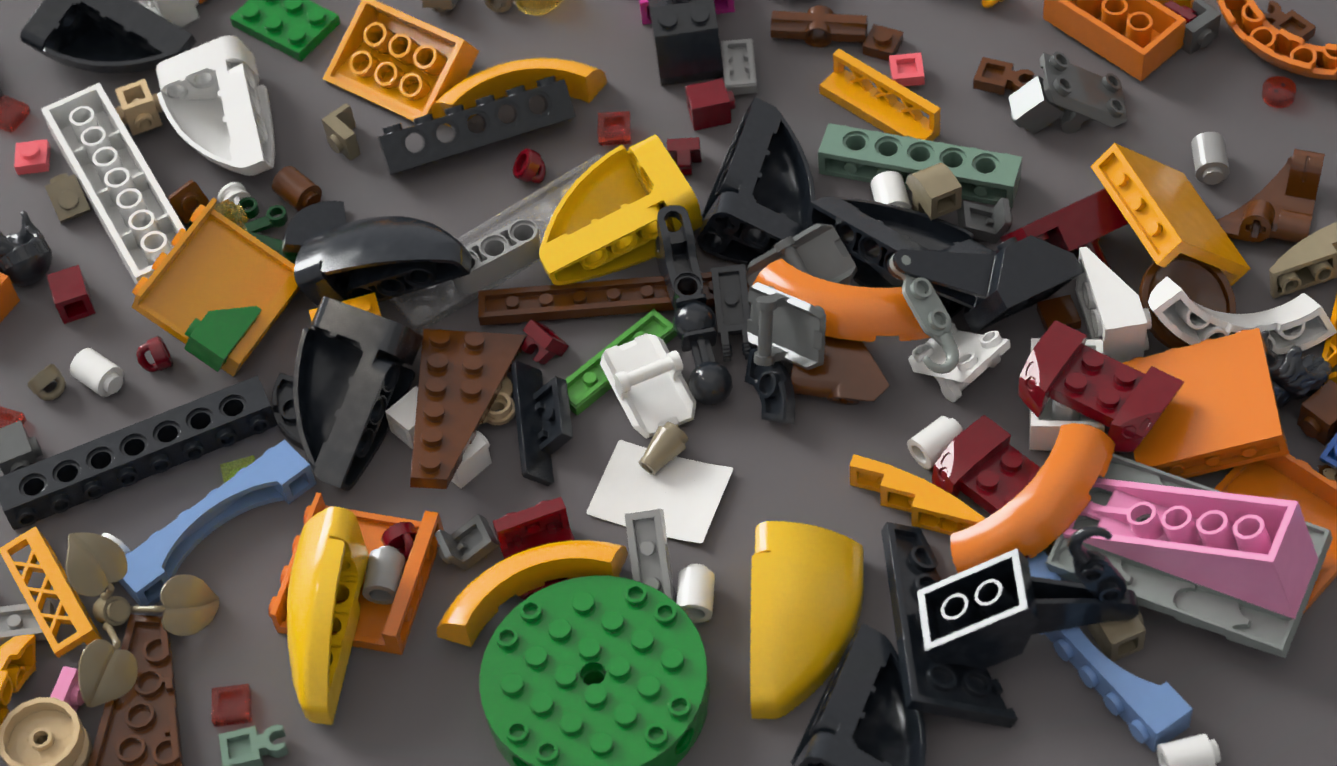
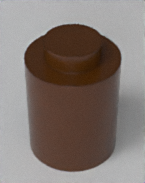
[272,166,322,212]

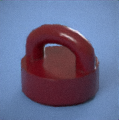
[513,148,546,183]
[136,336,173,372]
[381,522,417,561]

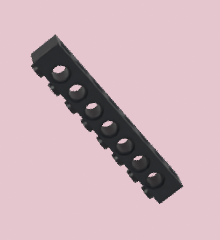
[0,375,278,530]

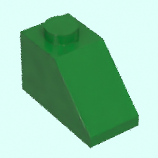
[184,306,262,372]

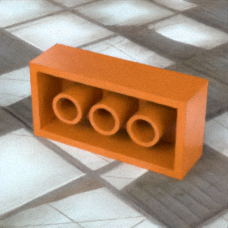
[1043,0,1186,81]

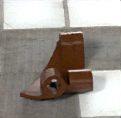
[1217,149,1325,243]
[791,336,890,405]

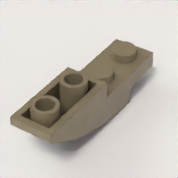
[1269,222,1337,299]

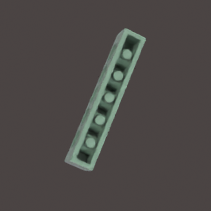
[818,123,1022,208]

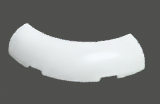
[1148,277,1337,355]

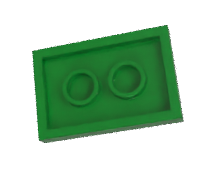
[230,0,340,62]

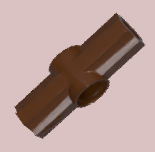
[771,5,868,48]

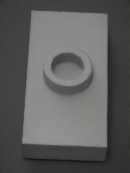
[721,38,758,95]

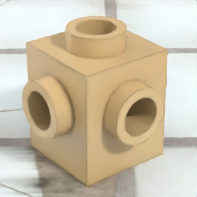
[115,79,163,136]

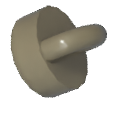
[27,363,66,401]

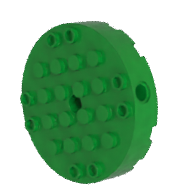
[479,575,710,766]

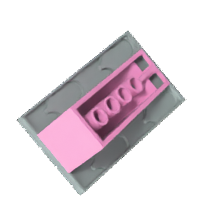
[1046,454,1333,658]

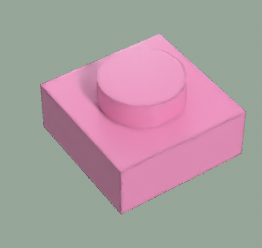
[50,666,84,712]

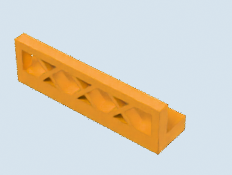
[819,49,940,141]
[0,526,103,658]

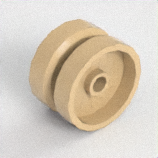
[0,697,93,766]

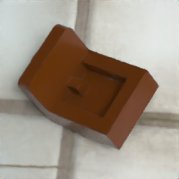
[167,180,210,224]

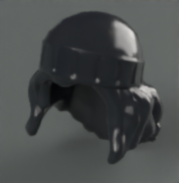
[0,211,52,287]
[1261,331,1332,409]

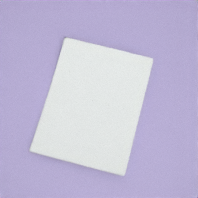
[586,440,733,543]

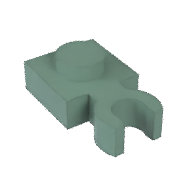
[218,725,289,766]

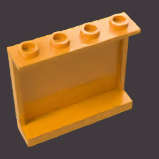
[1090,143,1251,287]
[132,197,300,377]

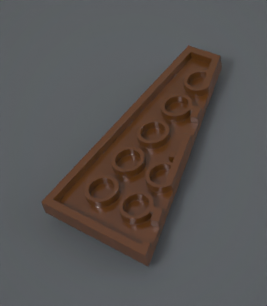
[410,329,526,489]
[88,614,183,766]

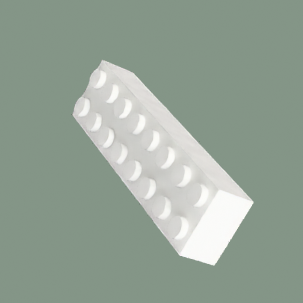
[41,83,185,284]

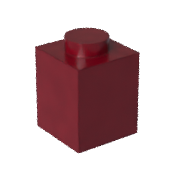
[685,78,736,131]
[47,265,96,324]

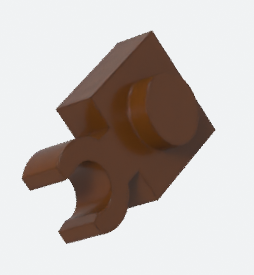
[1260,1,1316,42]
[973,57,1034,95]

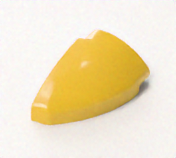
[539,134,703,285]
[287,507,369,725]
[750,521,864,719]

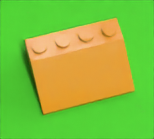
[323,0,479,122]

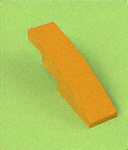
[849,454,985,535]

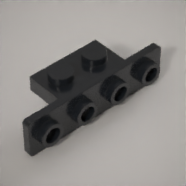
[511,360,573,486]

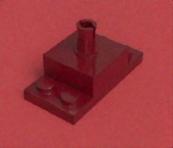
[1000,188,1129,269]

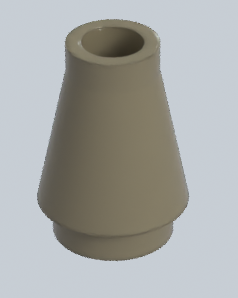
[639,422,689,475]

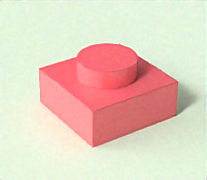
[889,52,925,87]
[14,139,51,175]

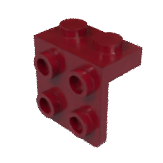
[493,497,575,599]

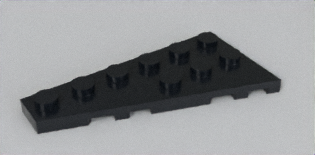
[881,522,1018,728]

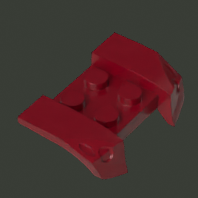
[1019,320,1184,452]
[932,415,1041,558]

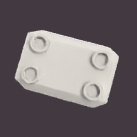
[908,323,1011,402]
[600,334,696,439]

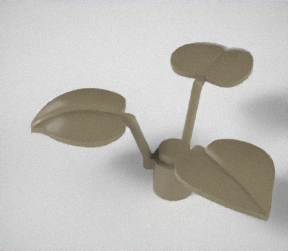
[65,532,220,707]

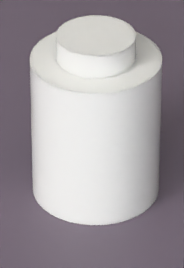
[870,171,912,210]
[70,348,124,397]
[907,416,963,469]
[676,564,715,623]
[1157,733,1221,766]

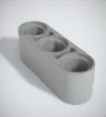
[453,219,541,294]

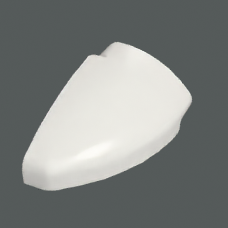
[156,35,275,176]

